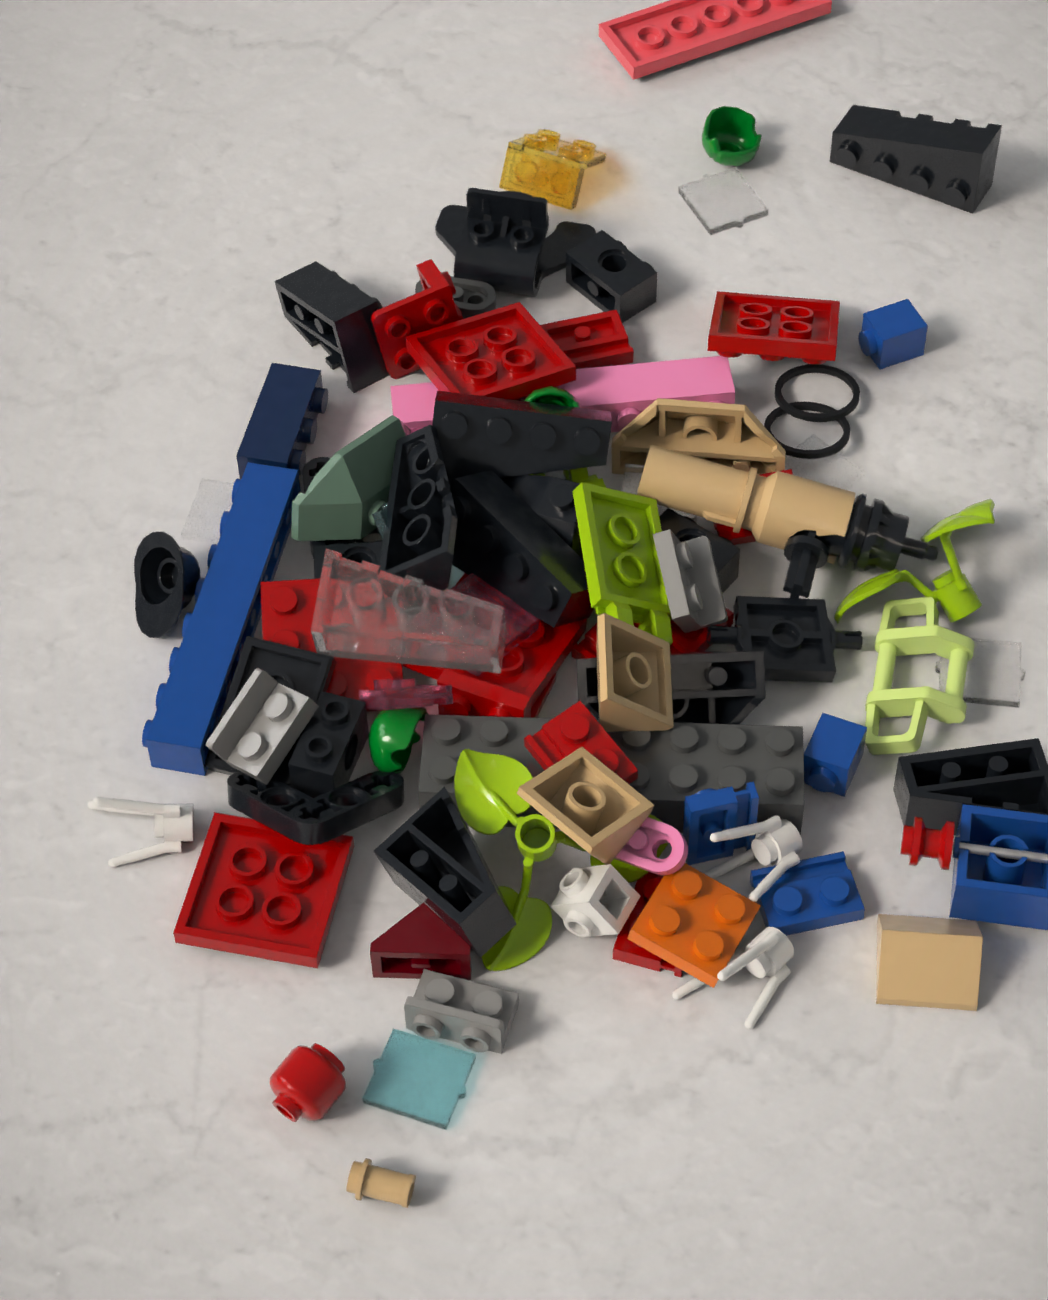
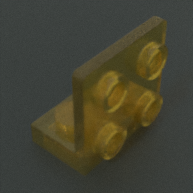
[499,129,606,210]

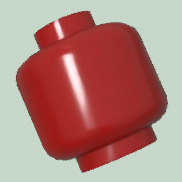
[270,1043,346,1122]

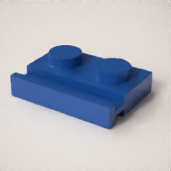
[683,782,759,865]
[750,851,865,936]

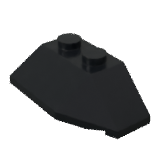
[576,651,766,725]

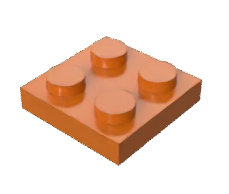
[627,863,761,988]

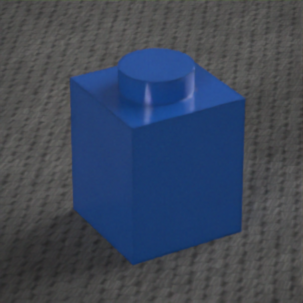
[858,299,928,370]
[804,713,867,797]

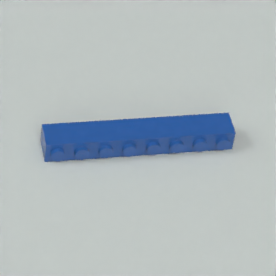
[142,462,301,776]

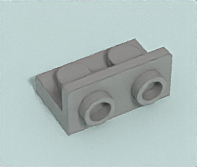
[653,529,728,634]
[206,668,319,785]
[404,969,519,1054]

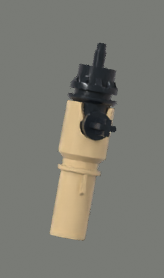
[637,445,939,598]

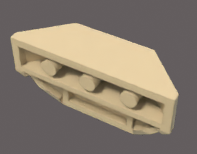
[612,398,786,476]

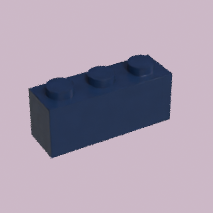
[236,363,328,479]

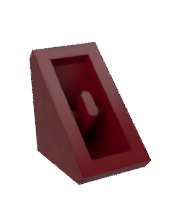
[370,902,472,980]

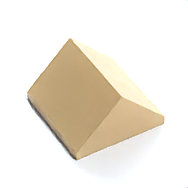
[596,613,674,732]
[517,747,654,865]
[876,914,983,1011]

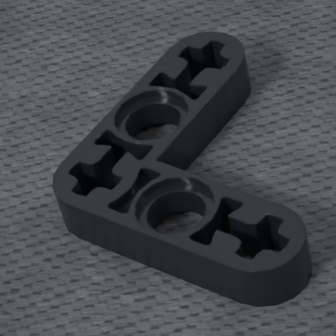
[227,771,404,845]

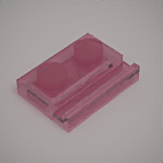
[359,678,453,710]

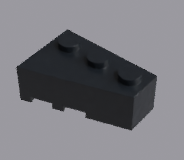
[274,261,389,393]
[893,738,1048,835]
[373,786,516,958]

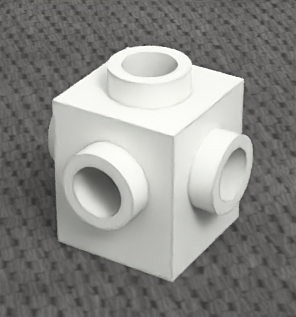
[550,864,640,937]

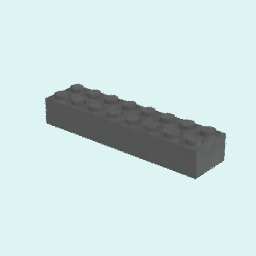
[418,714,804,836]

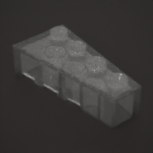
[311,548,507,673]

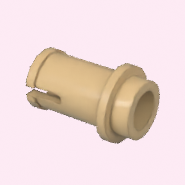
[346,1158,416,1208]

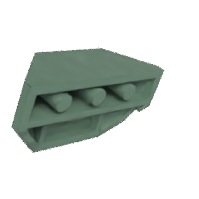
[291,415,411,541]

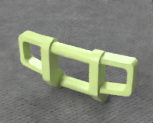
[865,597,975,755]

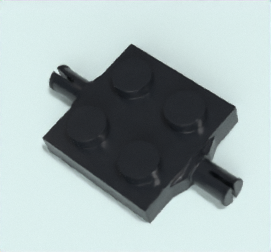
[707,596,863,683]

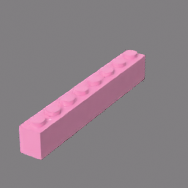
[390,356,735,433]

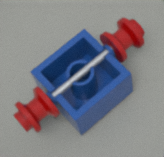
[900,804,1048,930]

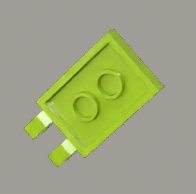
[572,482,673,645]

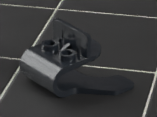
[435,188,596,297]

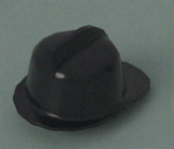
[134,532,200,638]

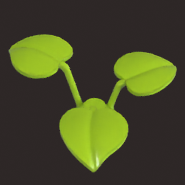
[834,499,995,624]
[454,749,669,971]

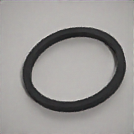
[775,364,860,422]
[764,402,850,459]

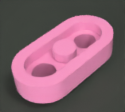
[614,817,688,875]

